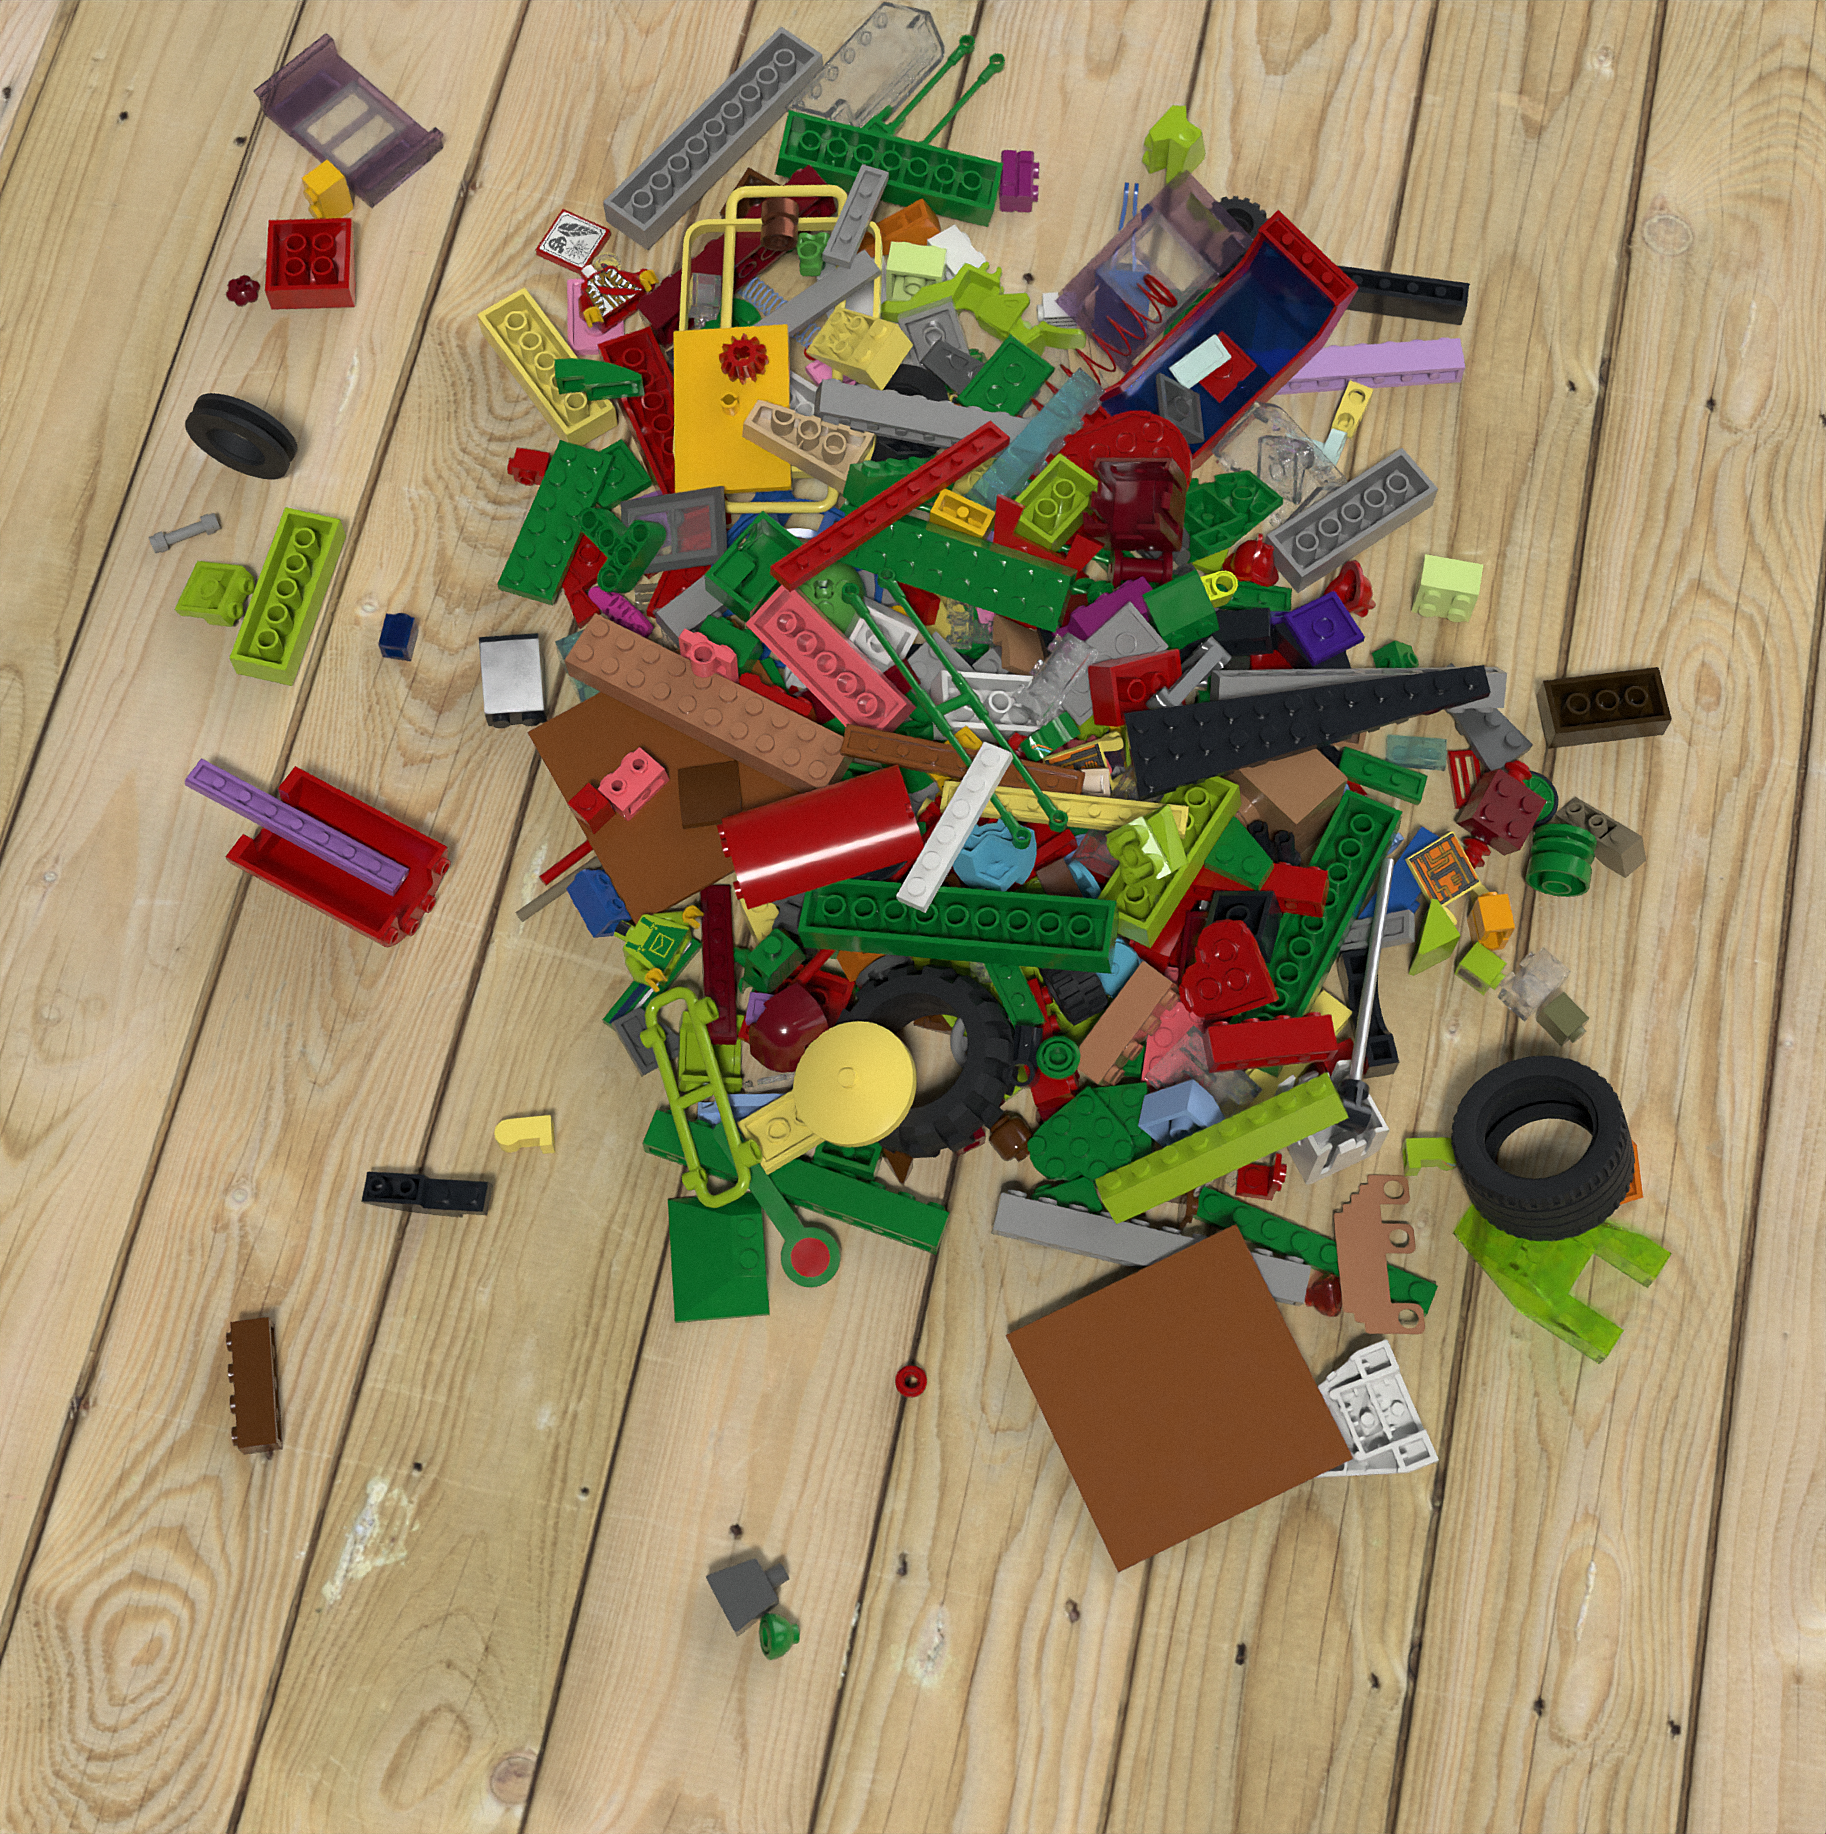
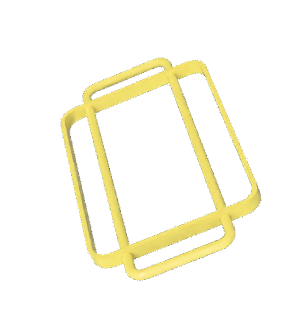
[673,185,883,514]

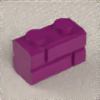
[999,150,1039,213]

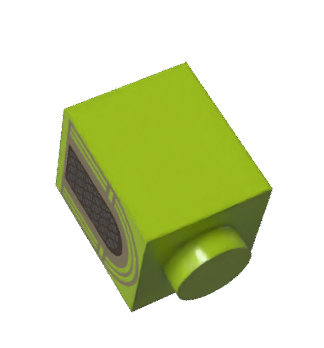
[1454,941,1507,996]

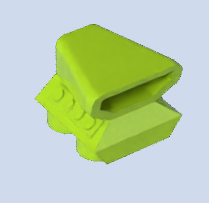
[1142,105,1206,189]
[1106,803,1188,891]

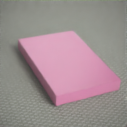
[567,279,624,356]

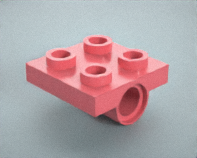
[678,628,739,684]

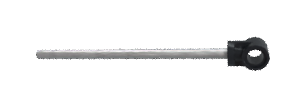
[1334,858,1394,1135]

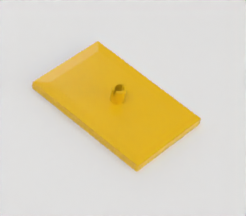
[674,324,792,494]

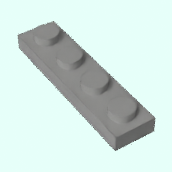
[823,164,889,269]

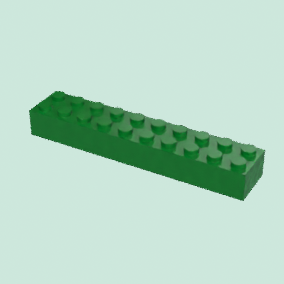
[1229,789,1403,1078]
[798,879,1120,974]

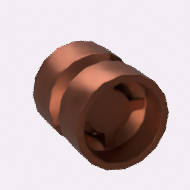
[760,197,799,251]

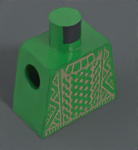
[743,928,806,994]

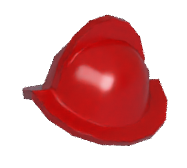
[1222,533,1279,587]
[1323,560,1376,617]

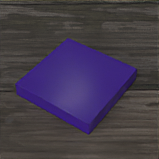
[1283,590,1365,666]

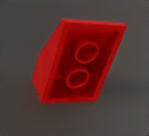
[1087,649,1186,727]

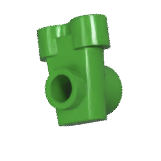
[796,232,830,276]

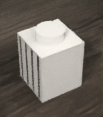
[1037,292,1078,328]

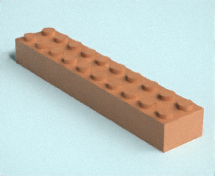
[564,613,854,793]

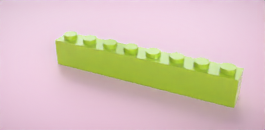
[1095,1072,1349,1225]

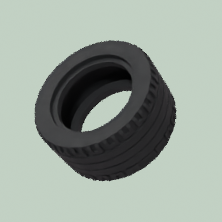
[1451,1056,1635,1242]

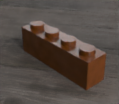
[226,1317,283,1455]

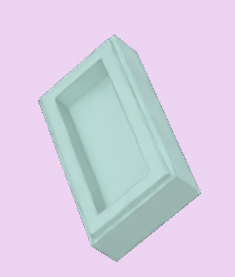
[1168,334,1232,388]

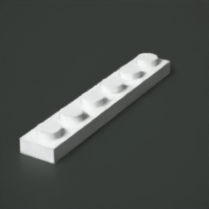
[896,742,1013,913]

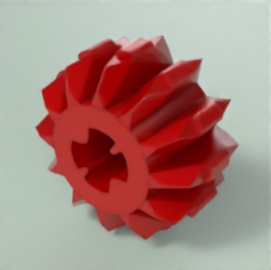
[719,333,769,385]

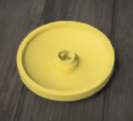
[793,1021,917,1147]

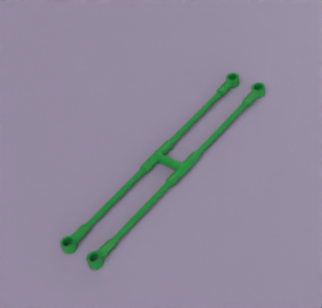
[786,35,1005,271]
[841,567,1068,850]

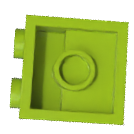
[174,561,255,627]

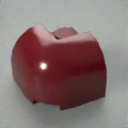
[749,982,829,1073]

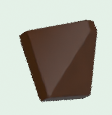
[883,1149,913,1185]

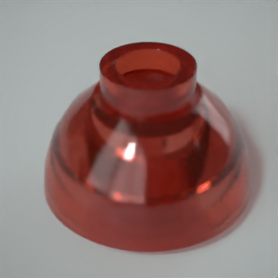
[1305,1273,1342,1317]

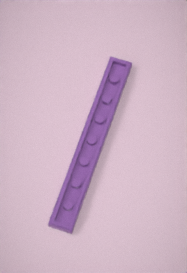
[185,758,409,896]

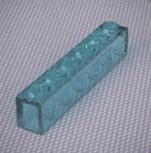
[963,367,1105,512]

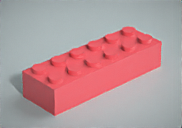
[746,585,917,733]

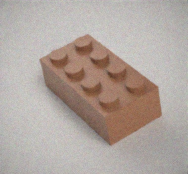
[1078,961,1180,1087]

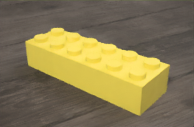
[477,287,618,446]

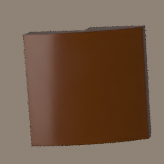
[678,761,743,829]

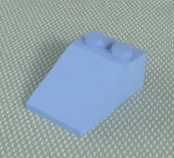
[1138,1079,1225,1148]

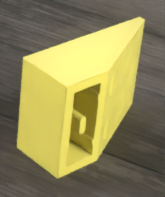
[806,306,913,391]

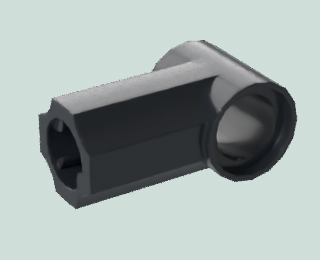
[1007,1025,1044,1089]

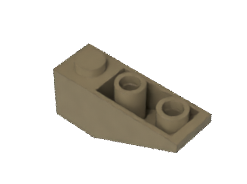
[1555,797,1646,878]

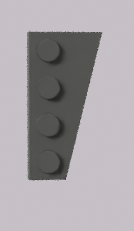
[920,340,1041,416]
[1445,663,1533,773]

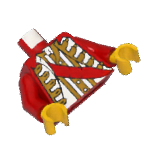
[578,265,660,334]

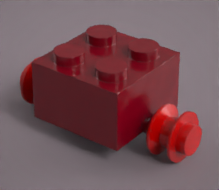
[1456,760,1547,869]

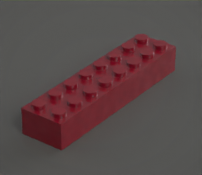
[635,164,836,350]

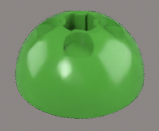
[798,561,868,634]

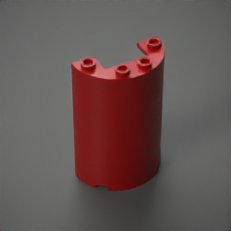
[717,764,924,910]
[225,766,451,948]

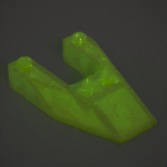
[1453,1203,1672,1364]

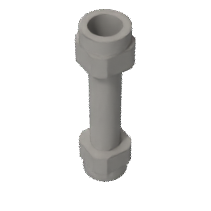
[148,513,220,554]

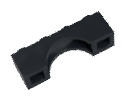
[1337,948,1399,1079]

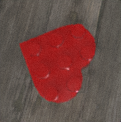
[1178,919,1279,1022]

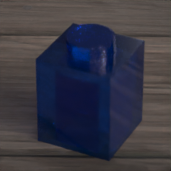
[378,613,419,662]

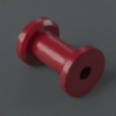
[1108,547,1173,589]

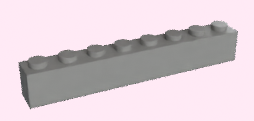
[813,379,1046,466]

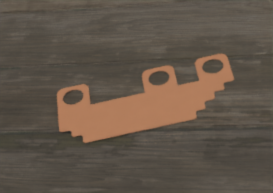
[1333,1175,1425,1334]

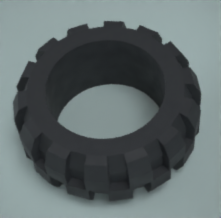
[835,964,1019,1158]

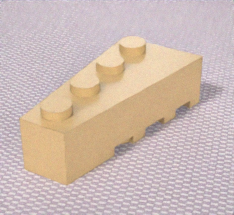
[742,400,875,494]

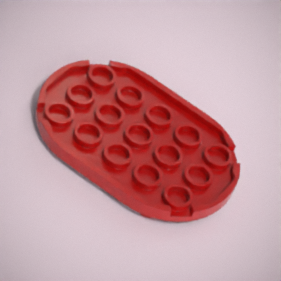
[1026,410,1193,546]

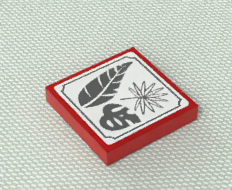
[535,209,611,275]

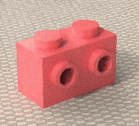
[597,747,670,822]

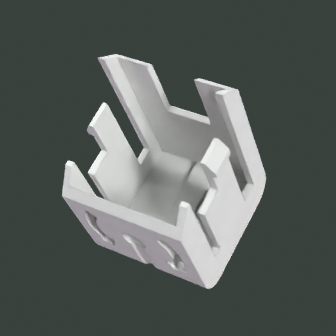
[1274,1060,1389,1185]

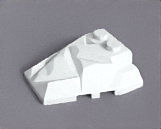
[1315,1339,1439,1478]

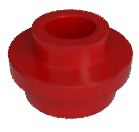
[895,1365,927,1398]

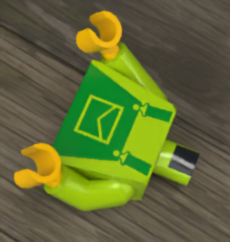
[614,905,704,992]

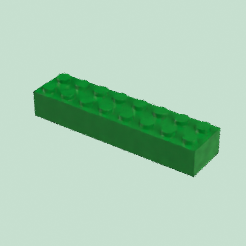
[775,110,1003,227]
[837,502,1078,633]

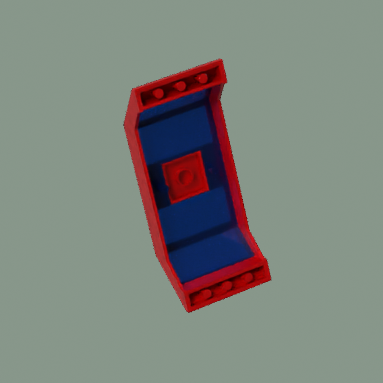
[1070,209,1359,471]

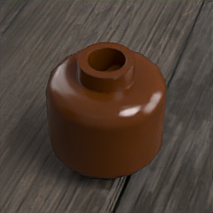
[989,1115,1034,1162]

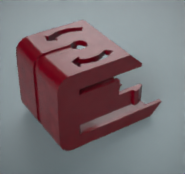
[1082,458,1187,552]

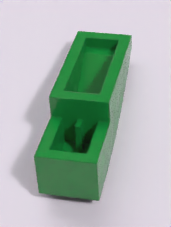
[554,358,645,401]

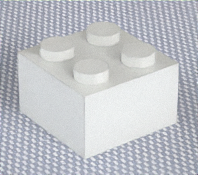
[844,596,919,673]

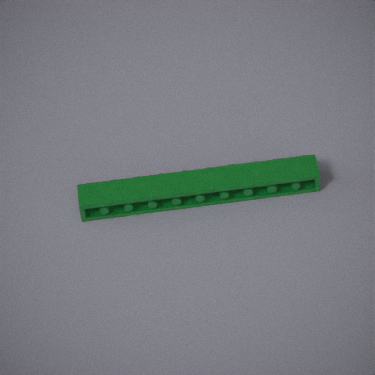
[642,1109,950,1255]

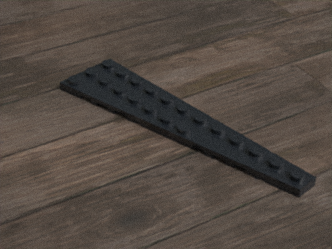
[1123,665,1491,801]

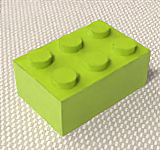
[1014,453,1099,552]

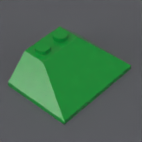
[668,1193,770,1323]

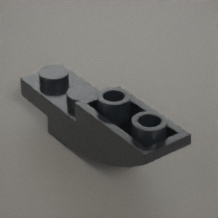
[361,1171,493,1217]

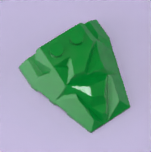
[1184,470,1284,564]

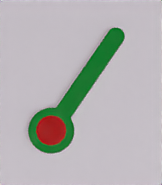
[713,1122,841,1288]

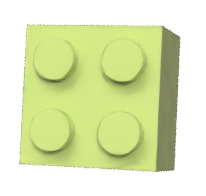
[886,241,947,301]
[1411,554,1483,622]

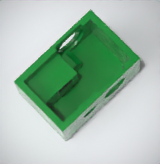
[704,511,803,623]

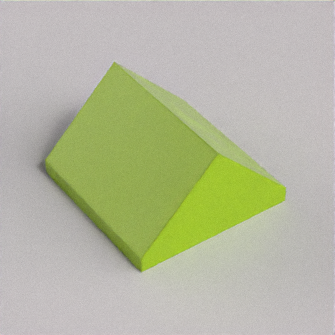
[1408,898,1461,976]

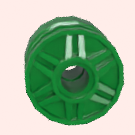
[1525,823,1597,897]

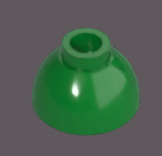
[1036,1036,1081,1080]
[759,1613,800,1660]

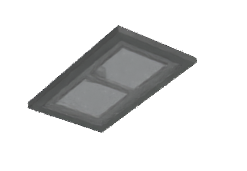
[620,486,727,574]

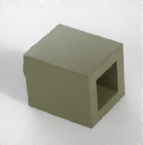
[1536,992,1590,1047]

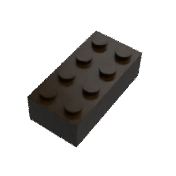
[1536,667,1672,749]

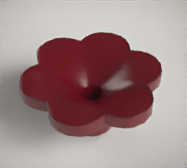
[226,275,260,307]

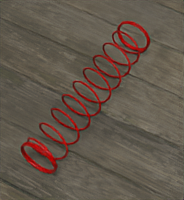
[1017,274,1178,437]

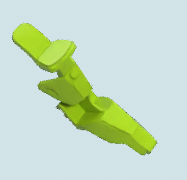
[880,262,1086,356]

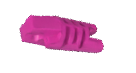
[588,586,654,638]

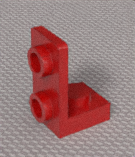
[1235,1153,1287,1201]

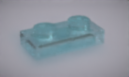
[1385,735,1447,771]

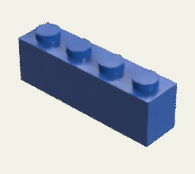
[1358,826,1440,920]

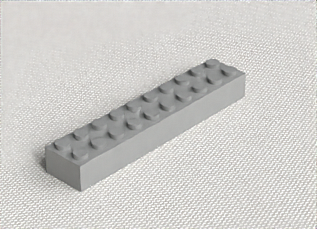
[603,27,823,250]

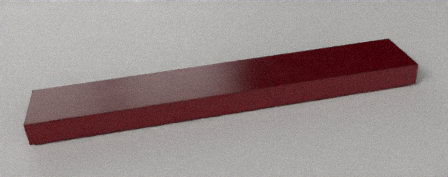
[699,885,737,1045]

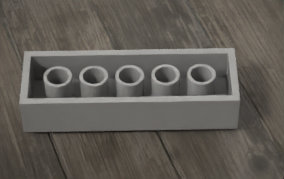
[1265,448,1438,593]

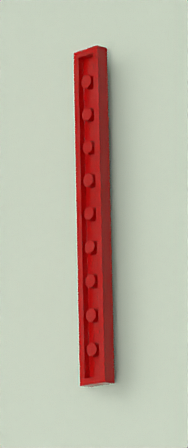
[770,421,1010,592]

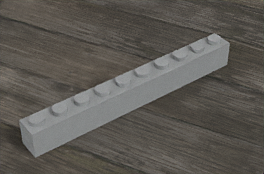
[1210,667,1507,713]
[991,1190,1311,1307]

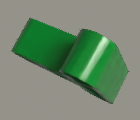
[577,507,666,594]

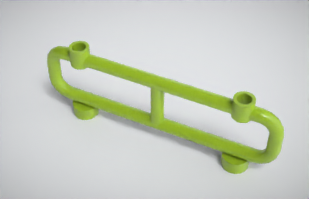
[640,986,762,1208]

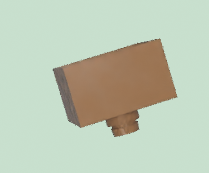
[1218,749,1348,855]

